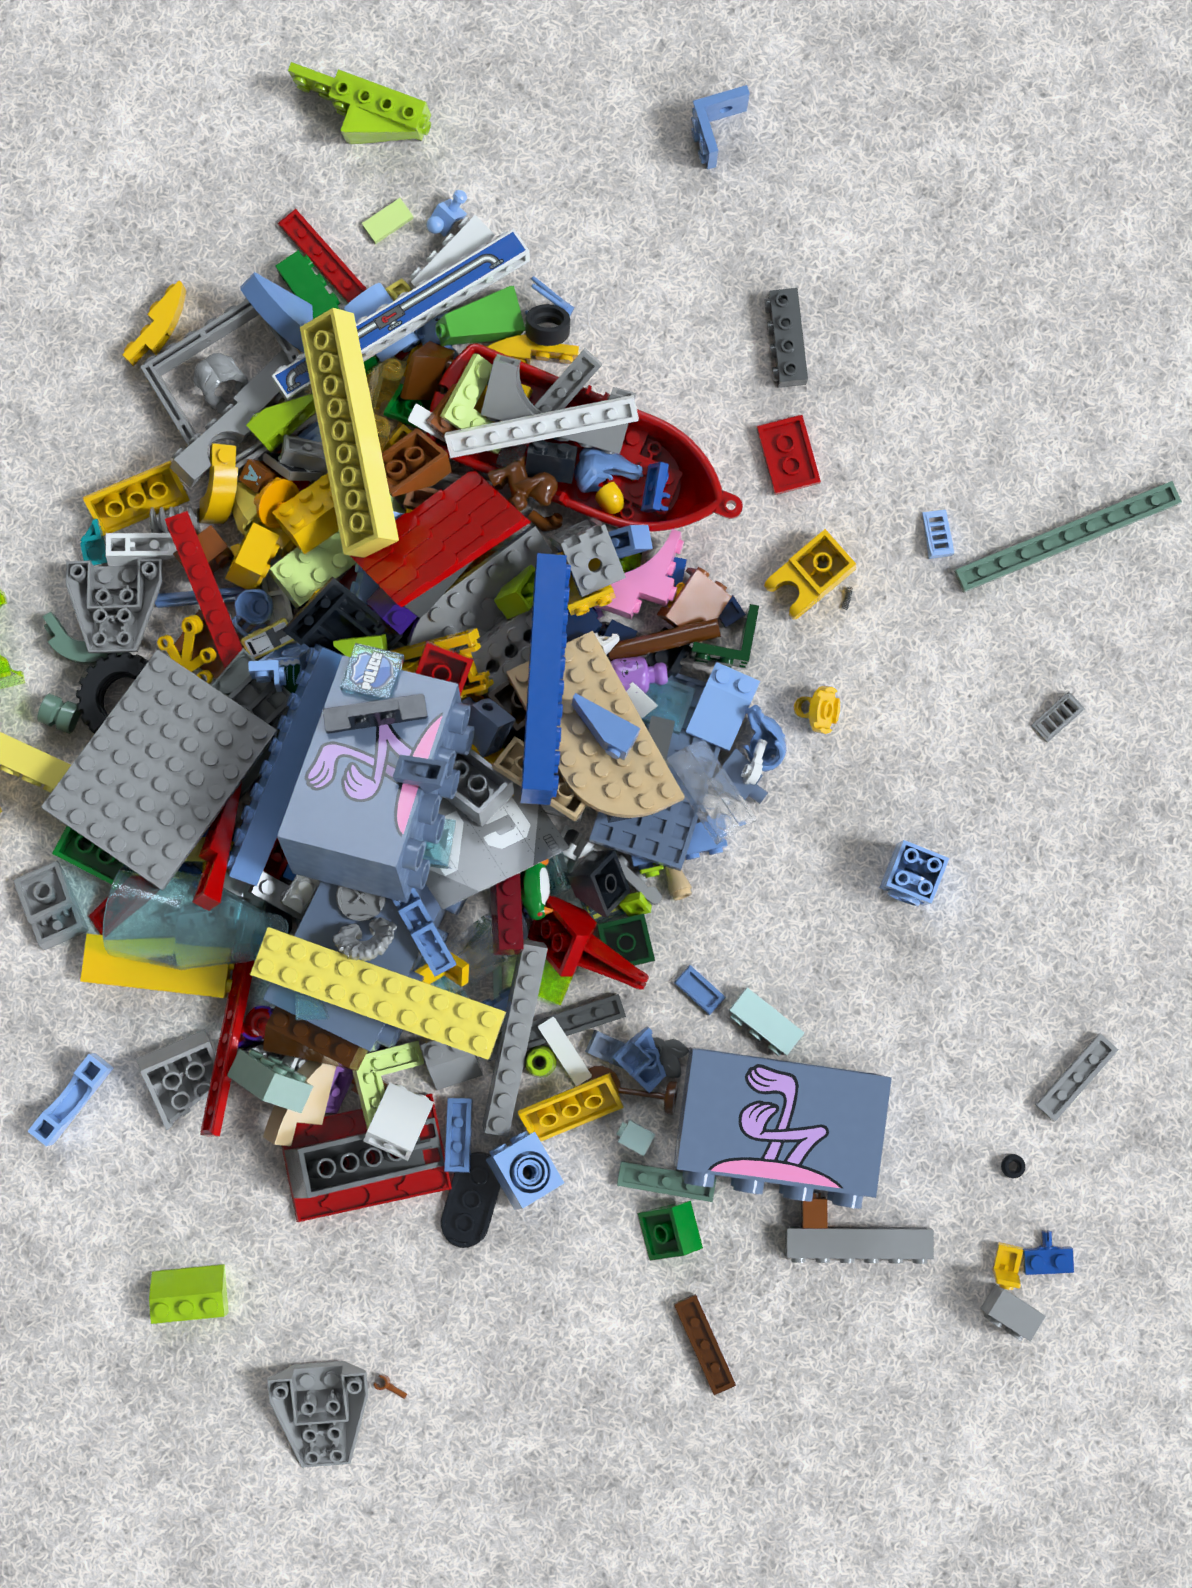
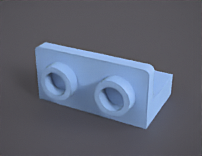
[248,660,286,692]

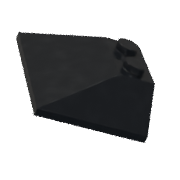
[282,576,403,656]

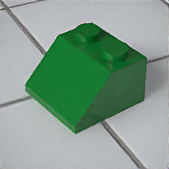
[637,1201,703,1261]

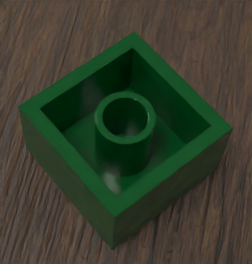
[597,914,655,966]

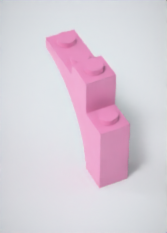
[594,529,684,620]

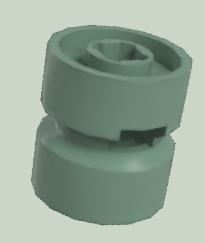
[37,693,81,734]

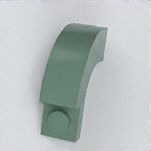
[43,612,122,665]

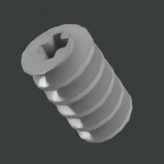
[149,507,201,535]

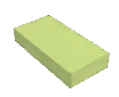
[362,198,414,244]

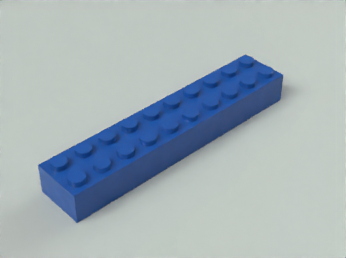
[520,553,571,805]

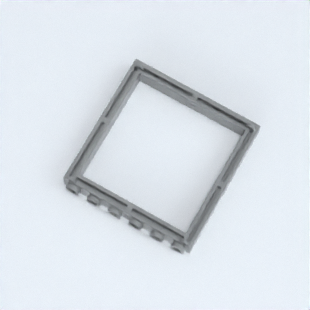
[140,298,318,479]

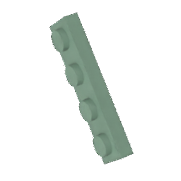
[617,1161,717,1202]

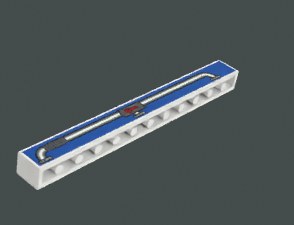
[272,229,530,402]

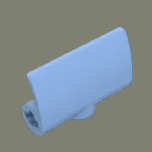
[344,283,421,365]

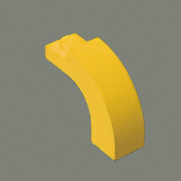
[199,443,238,524]

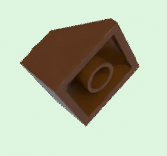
[401,341,455,400]

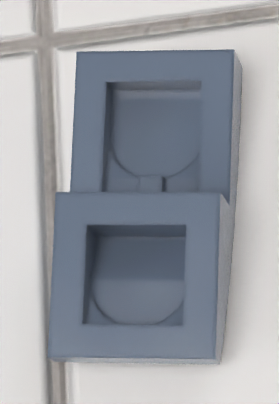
[585,1030,626,1069]

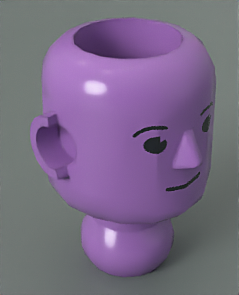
[610,657,668,693]

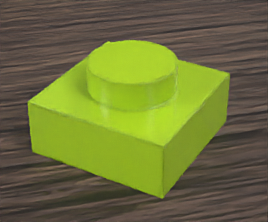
[619,891,652,917]

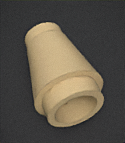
[665,867,692,901]

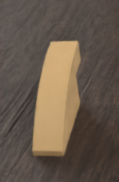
[263,1060,336,1146]

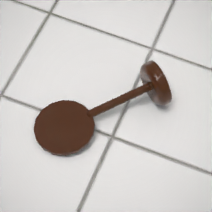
[580,1066,678,1115]

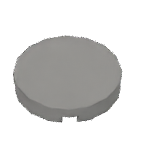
[336,885,386,921]

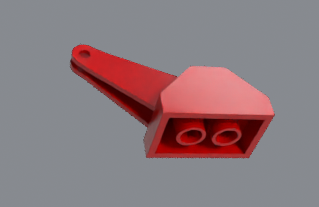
[528,896,649,990]

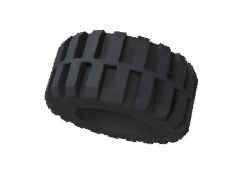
[76,652,149,734]

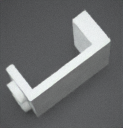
[363,1083,434,1161]

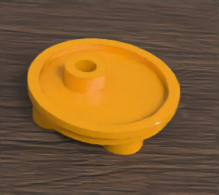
[254,477,299,528]

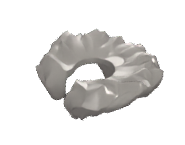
[332,917,397,962]

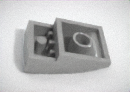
[13,861,89,950]

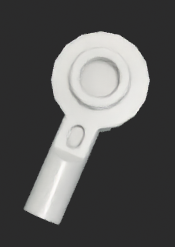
[741,739,767,785]

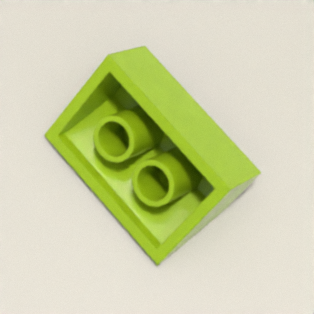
[149,1264,229,1324]

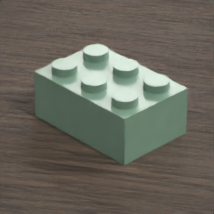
[227,1049,314,1113]

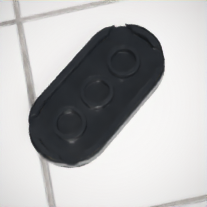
[441,1152,501,1248]

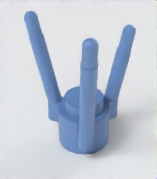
[525,276,575,316]

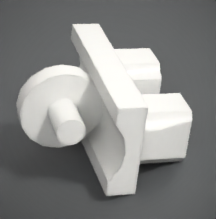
[559,838,597,880]

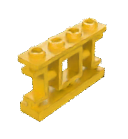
[388,628,494,699]

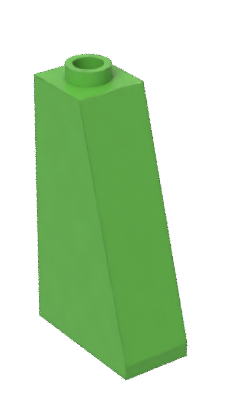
[435,286,525,346]

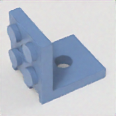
[691,85,750,170]

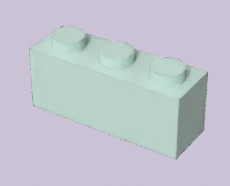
[729,987,805,1056]

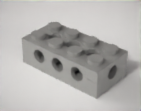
[467,605,533,698]

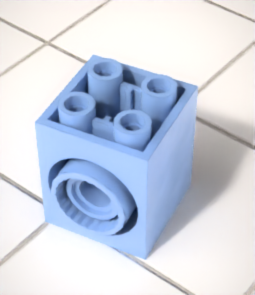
[879,840,949,906]
[486,1131,564,1210]

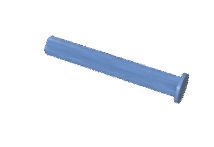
[155,587,246,608]

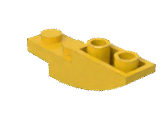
[122,280,186,367]
[487,334,579,364]

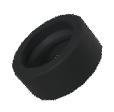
[525,304,571,346]

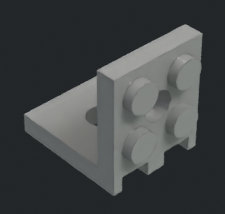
[549,518,626,597]

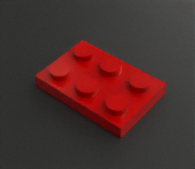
[756,415,821,495]

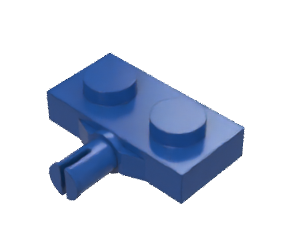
[1023,1230,1074,1275]

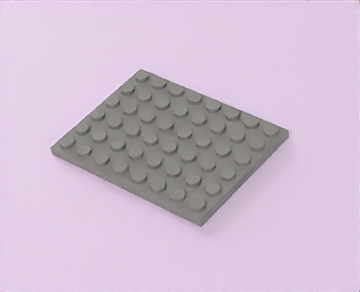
[41,649,278,891]

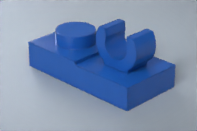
[641,462,670,513]

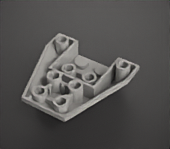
[66,558,163,653]
[267,1361,368,1468]

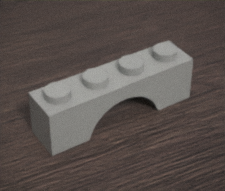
[170,400,254,488]

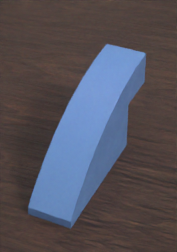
[240,272,313,353]

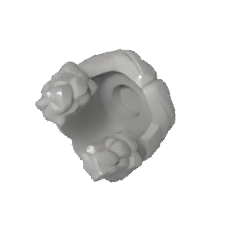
[194,353,250,416]

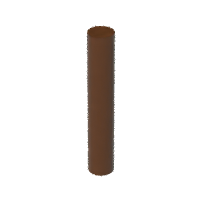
[609,618,721,661]

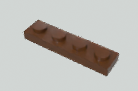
[674,1294,736,1396]

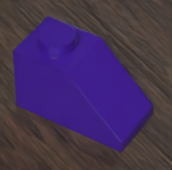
[366,586,418,635]

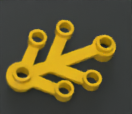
[157,615,216,684]

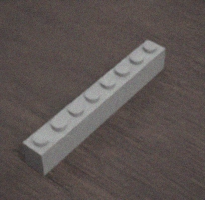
[482,939,548,1137]

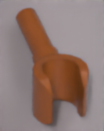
[374,1375,407,1399]

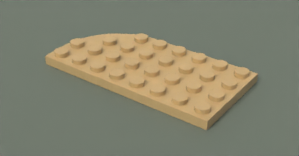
[506,631,685,818]

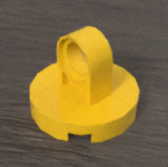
[794,686,840,734]

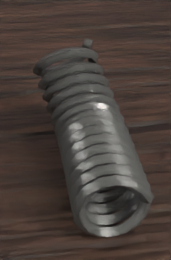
[841,587,853,610]

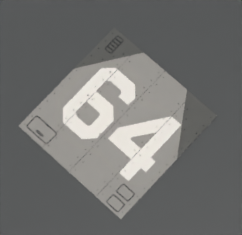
[424,781,569,910]

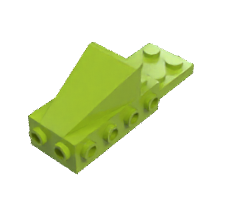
[288,62,431,144]

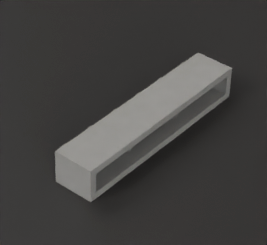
[785,1226,934,1264]

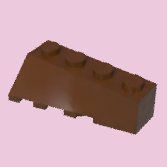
[263,1006,368,1071]

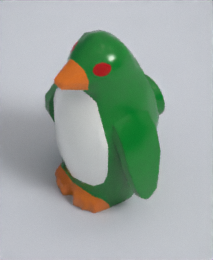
[520,859,553,920]

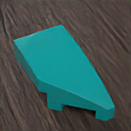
[80,519,107,566]

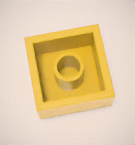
[225,522,280,589]

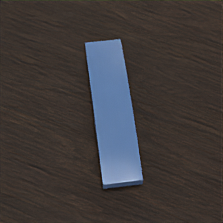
[392,887,457,977]

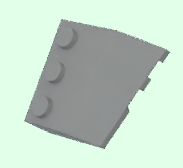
[136,1030,216,1130]

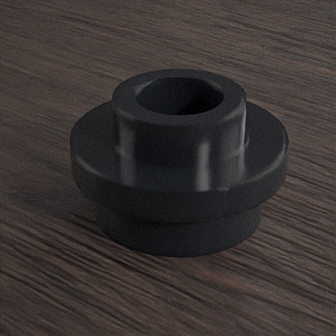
[1001,1154,1025,1179]

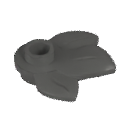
[653,1037,689,1078]

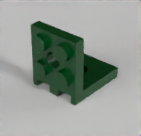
[690,604,759,668]

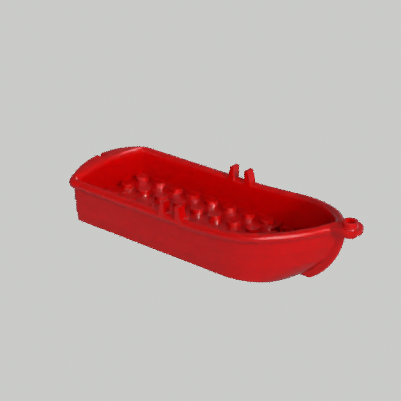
[426,343,743,532]

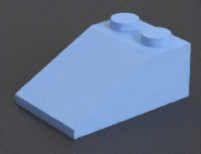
[685,662,760,752]

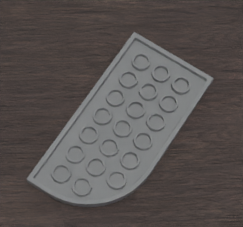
[406,524,553,686]

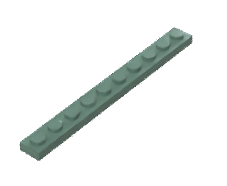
[954,481,1182,593]

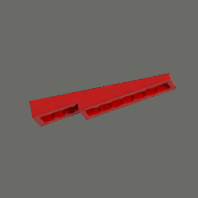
[192,782,242,911]

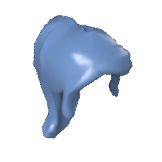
[574,447,643,493]
[744,705,787,772]

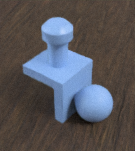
[426,190,467,237]

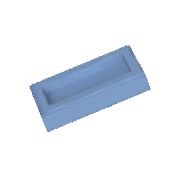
[674,965,726,1015]

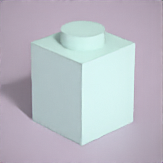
[616,1119,655,1156]

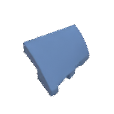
[612,1026,666,1093]

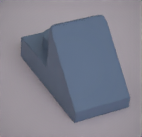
[392,755,449,794]

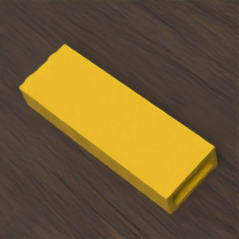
[80,934,236,998]

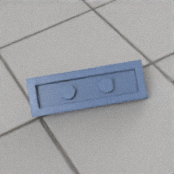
[445,1098,473,1173]

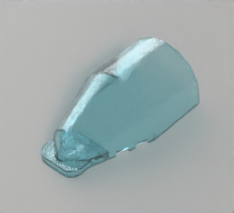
[103,865,288,970]

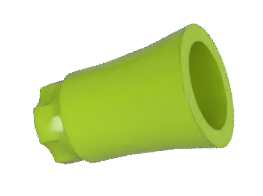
[524,1045,557,1078]

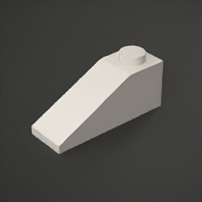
[106,533,177,566]

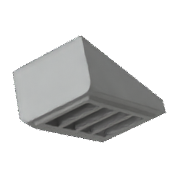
[1031,692,1085,742]

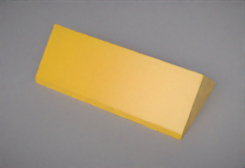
[83,460,190,536]
[517,1073,624,1141]

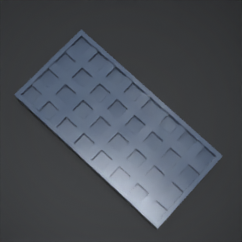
[589,673,721,871]

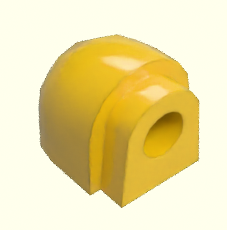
[595,482,624,514]

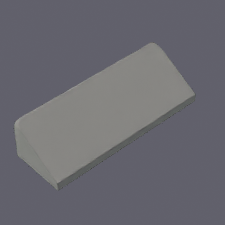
[280,435,328,473]

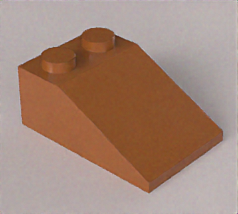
[382,428,452,497]

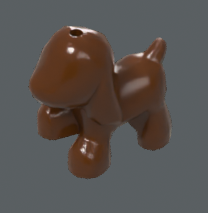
[487,456,558,512]

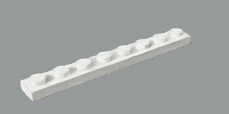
[444,395,639,458]

